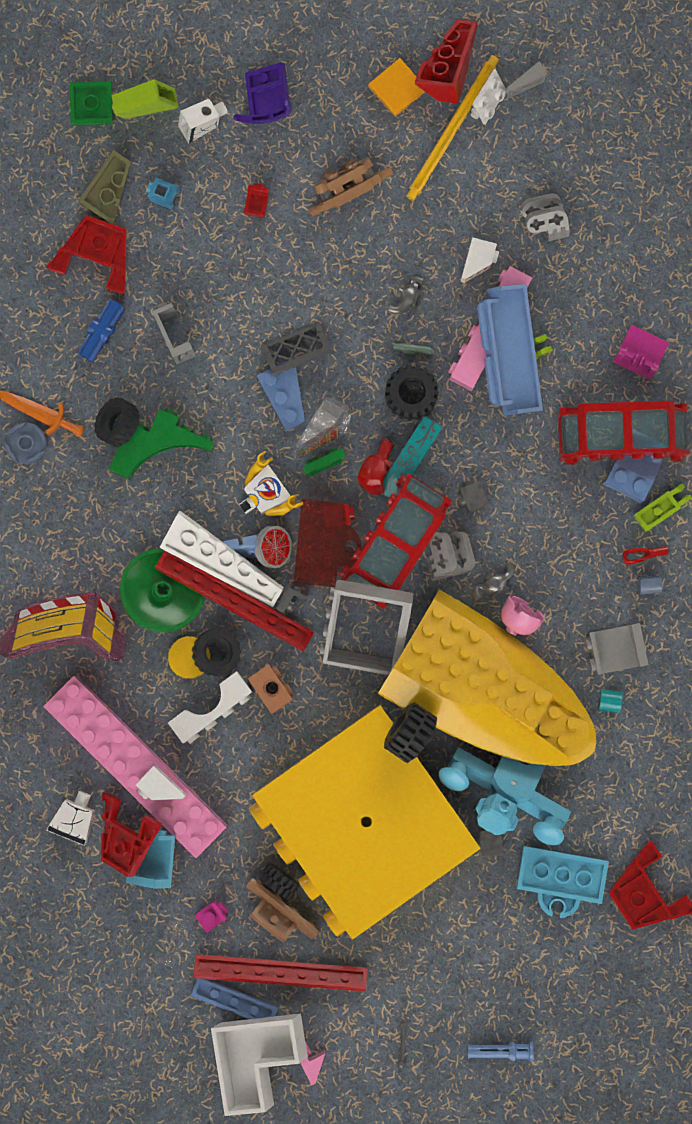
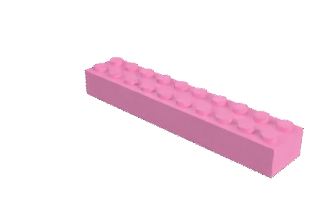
[43,676,228,858]

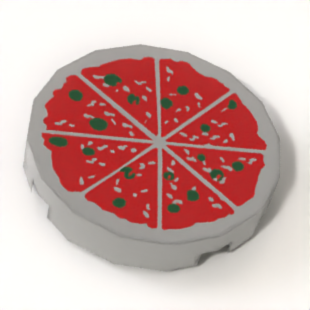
[255,526,292,568]

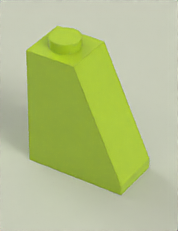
[111,79,179,119]

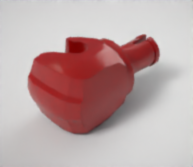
[358,440,394,495]

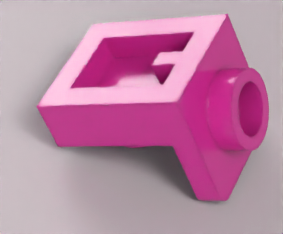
[194,899,228,933]

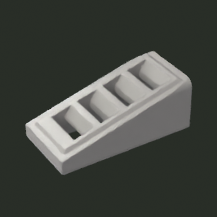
[505,61,546,99]

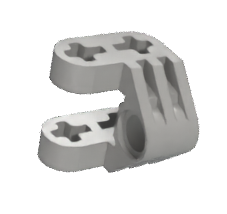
[521,193,570,241]
[427,531,475,581]

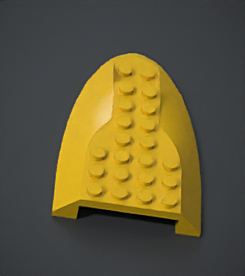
[378,589,596,766]

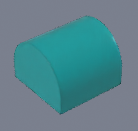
[598,689,623,713]

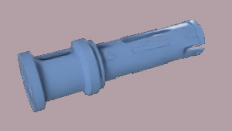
[468,1042,534,1062]

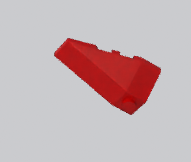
[415,19,478,104]

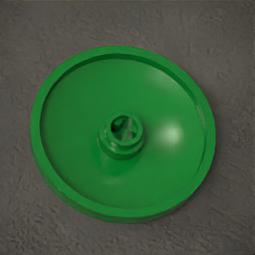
[119,548,205,633]

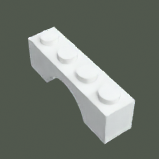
[168,671,253,744]

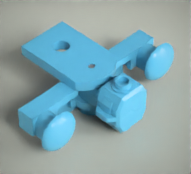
[439,747,571,845]

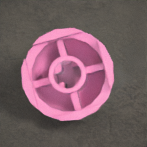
[501,596,545,636]

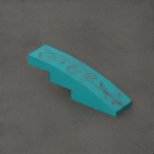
[383,416,443,497]

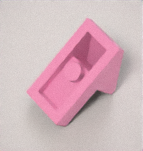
[301,1042,325,1085]

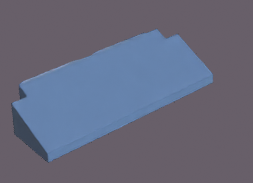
[477,284,543,416]

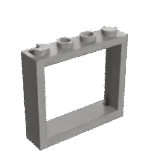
[320,580,414,675]

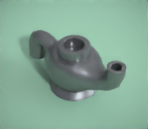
[388,276,425,314]
[472,562,514,601]

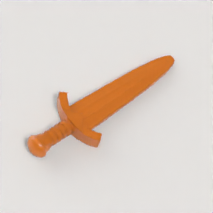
[0,390,84,437]

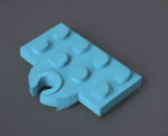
[516,846,609,918]

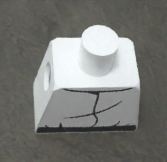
[178,99,227,144]
[46,791,95,846]

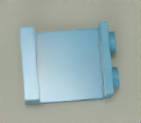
[126,827,175,889]

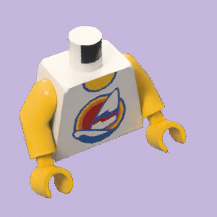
[239,451,303,516]

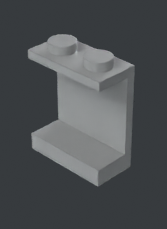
[152,302,195,365]
[585,623,649,675]

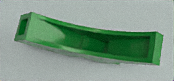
[108,408,215,480]

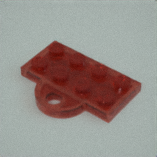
[293,498,361,587]

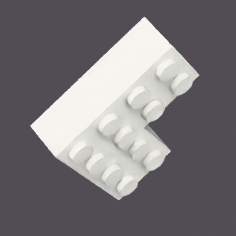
[211,1014,308,1116]

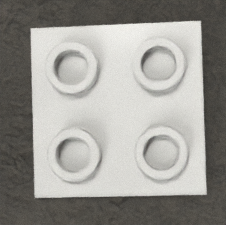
[471,69,506,125]

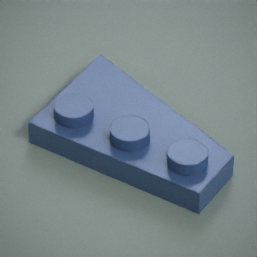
[257,358,305,432]

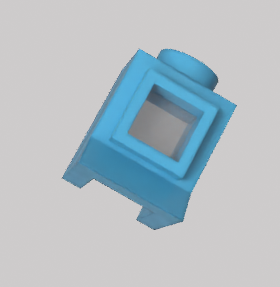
[146,178,180,210]

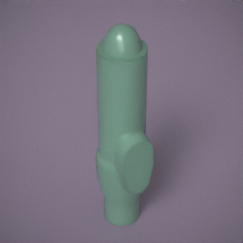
[393,343,435,355]

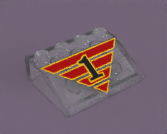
[292,394,351,462]

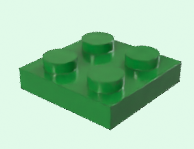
[70,81,114,126]
[303,447,345,478]

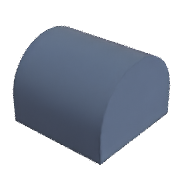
[637,575,662,595]

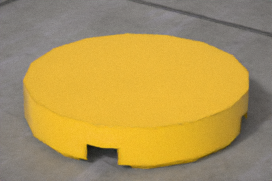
[168,636,211,678]

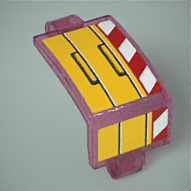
[0,592,127,661]

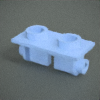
[223,535,258,558]

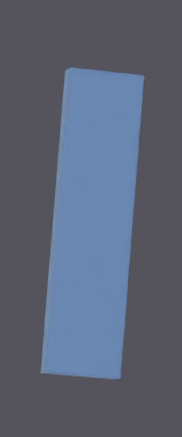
[190,978,278,1019]

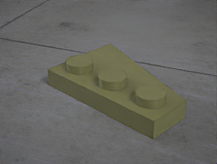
[78,150,131,225]

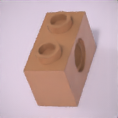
[248,664,294,714]

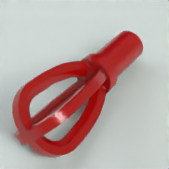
[622,546,668,565]

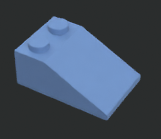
[603,429,668,503]

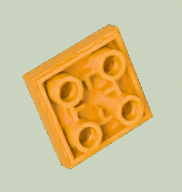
[368,58,425,117]

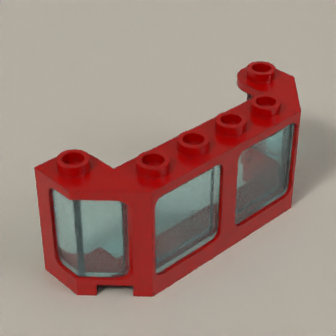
[557,401,689,465]
[339,473,452,609]

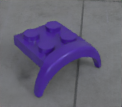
[233,62,292,124]

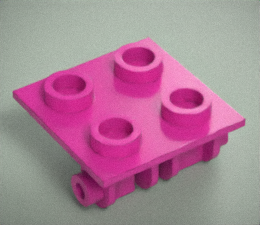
[613,325,669,380]

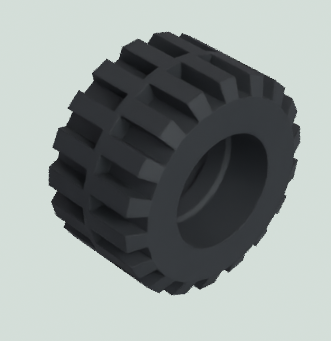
[385,365,439,421]
[384,702,437,763]

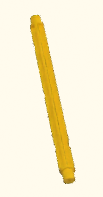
[406,55,499,201]

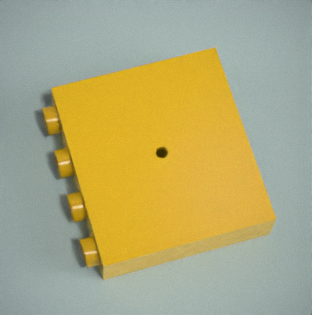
[248,705,481,940]

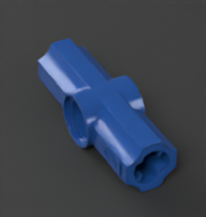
[77,299,125,363]

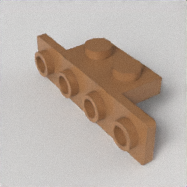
[245,878,320,943]

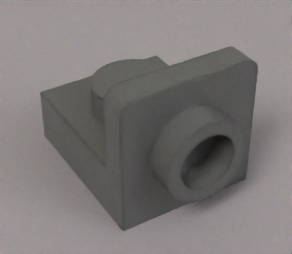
[276,586,308,614]

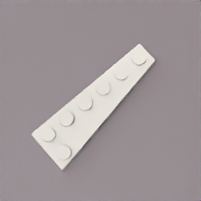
[160,511,283,607]

